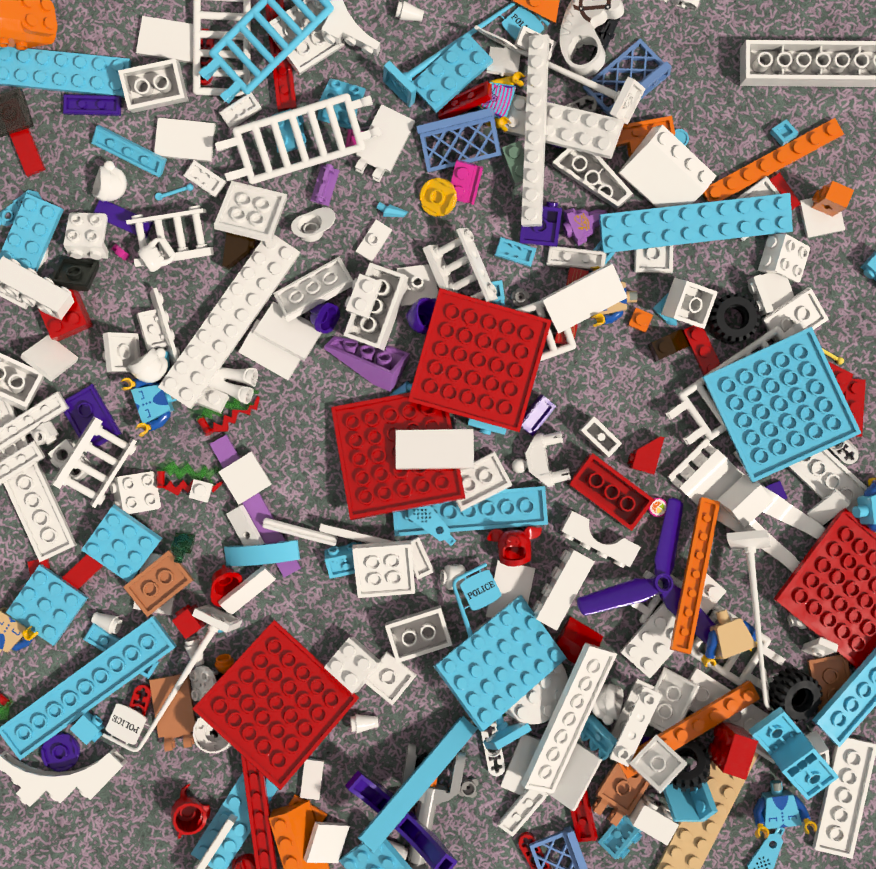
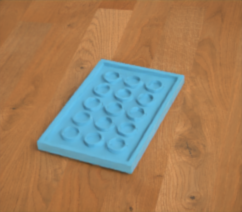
[433,595,567,732]

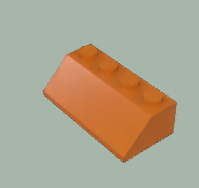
[269,799,330,869]

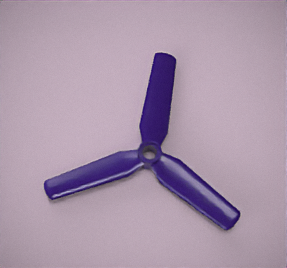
[577,498,716,645]

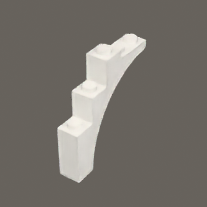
[315,0,381,56]
[0,748,128,807]

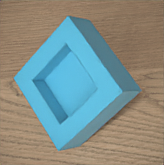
[770,119,799,146]

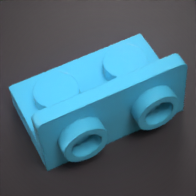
[325,542,362,579]
[598,815,642,859]

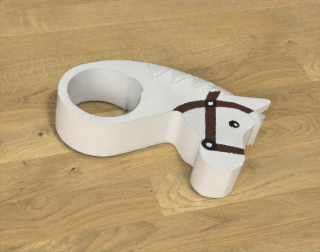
[560,0,624,77]

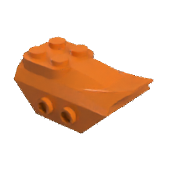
[0,0,57,50]

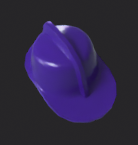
[310,303,340,334]

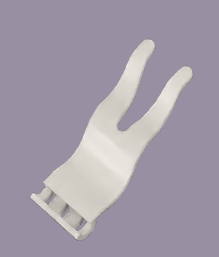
[667,438,826,573]

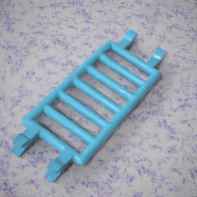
[198,0,334,104]

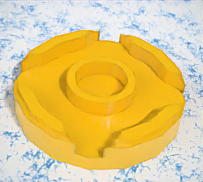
[419,178,457,217]

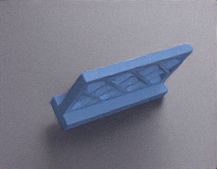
[583,38,672,118]
[416,108,502,173]
[529,826,588,869]

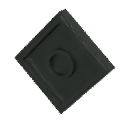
[50,257,99,292]

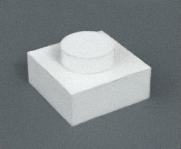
[189,479,213,503]

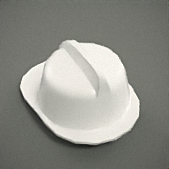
[291,207,336,242]

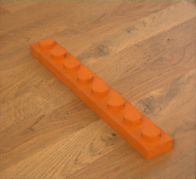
[703,118,844,202]
[670,497,720,654]
[617,680,760,779]

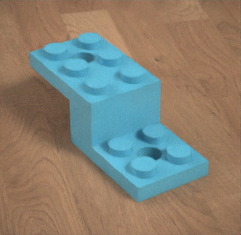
[749,706,839,800]

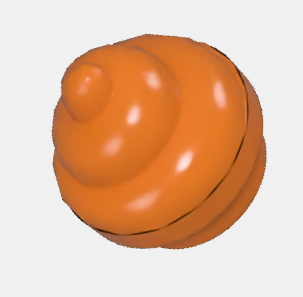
[215,654,234,674]

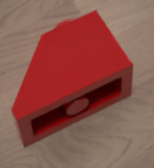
[627,436,665,475]

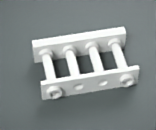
[126,205,214,267]
[423,228,498,302]
[51,416,137,508]
[610,678,662,767]

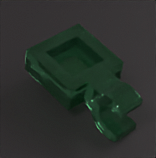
[171,533,195,563]

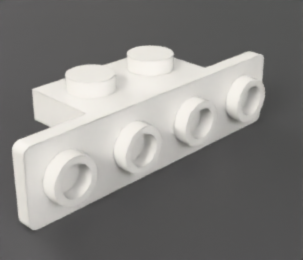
[136,288,180,365]

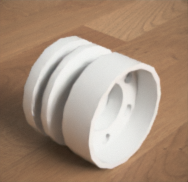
[193,717,231,753]

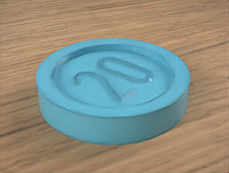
[675,129,689,146]

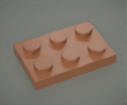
[123,550,194,617]

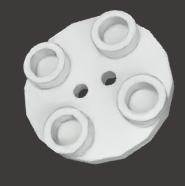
[189,665,219,701]

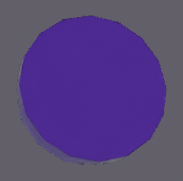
[41,732,80,772]

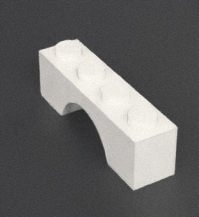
[560,510,641,568]

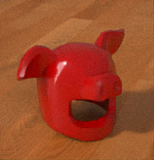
[486,526,542,567]
[171,784,210,839]

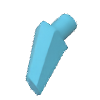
[376,202,408,217]
[389,381,413,396]

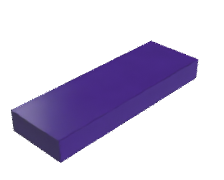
[63,94,122,116]
[94,200,153,238]

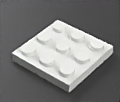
[269,0,345,75]
[214,181,287,243]
[352,540,415,598]

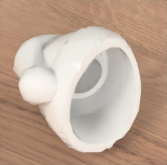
[92,161,127,202]
[128,348,168,383]
[592,683,624,725]

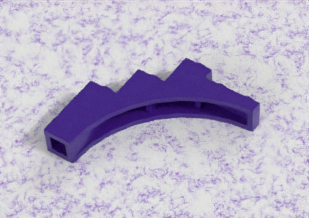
[345,770,458,869]

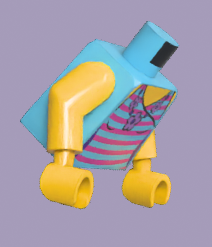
[477,71,525,132]

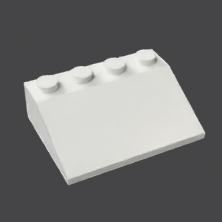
[618,125,716,208]

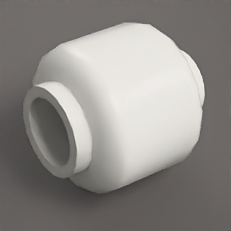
[440,564,470,590]

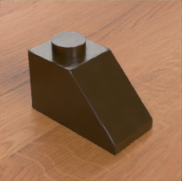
[222,232,255,270]
[648,329,690,362]

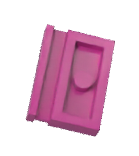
[451,160,484,205]

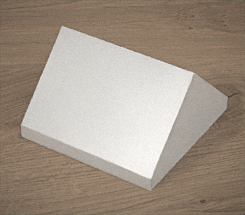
[717,474,773,528]

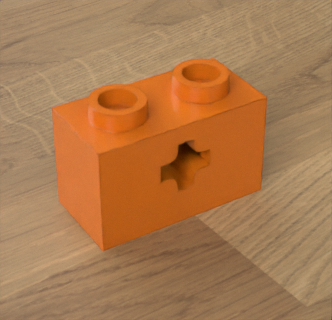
[812,181,854,217]

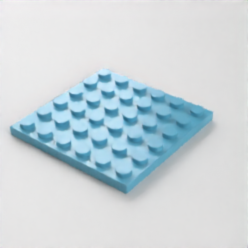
[702,327,861,483]

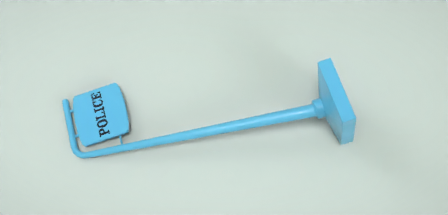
[383,2,550,108]
[452,563,532,750]

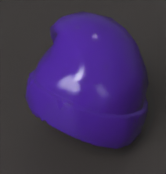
[407,298,436,334]

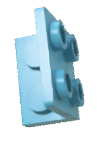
[317,78,366,129]
[663,782,718,822]

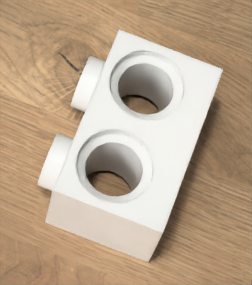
[48,439,95,482]

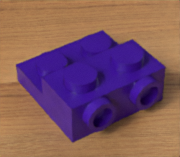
[519,201,562,247]

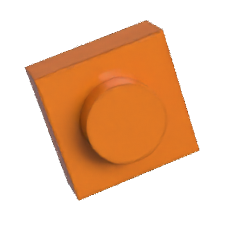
[627,308,653,333]

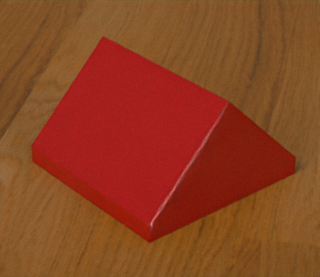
[555,616,603,664]

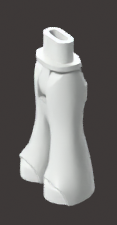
[208,367,258,404]

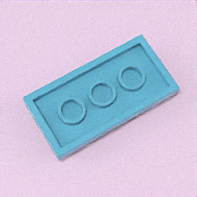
[412,32,493,113]
[0,193,64,273]

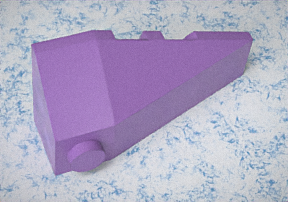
[324,336,410,391]

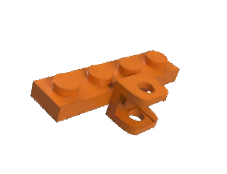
[616,116,675,158]

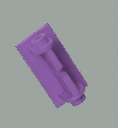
[310,164,340,207]

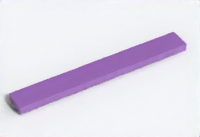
[210,435,301,578]

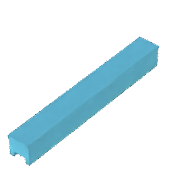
[358,716,478,853]

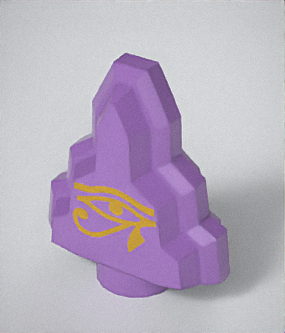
[562,208,608,246]

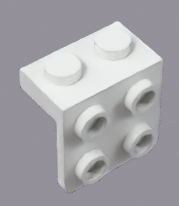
[63,212,109,260]
[758,234,810,282]
[747,273,794,316]
[345,274,382,319]
[109,471,161,514]

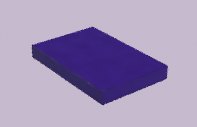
[64,384,121,453]

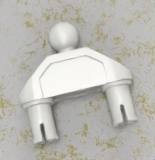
[512,431,571,487]

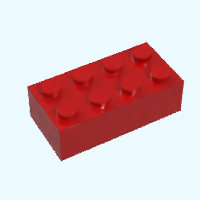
[567,453,655,531]

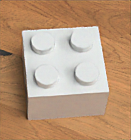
[661,278,718,329]
[324,637,382,694]
[627,794,679,845]

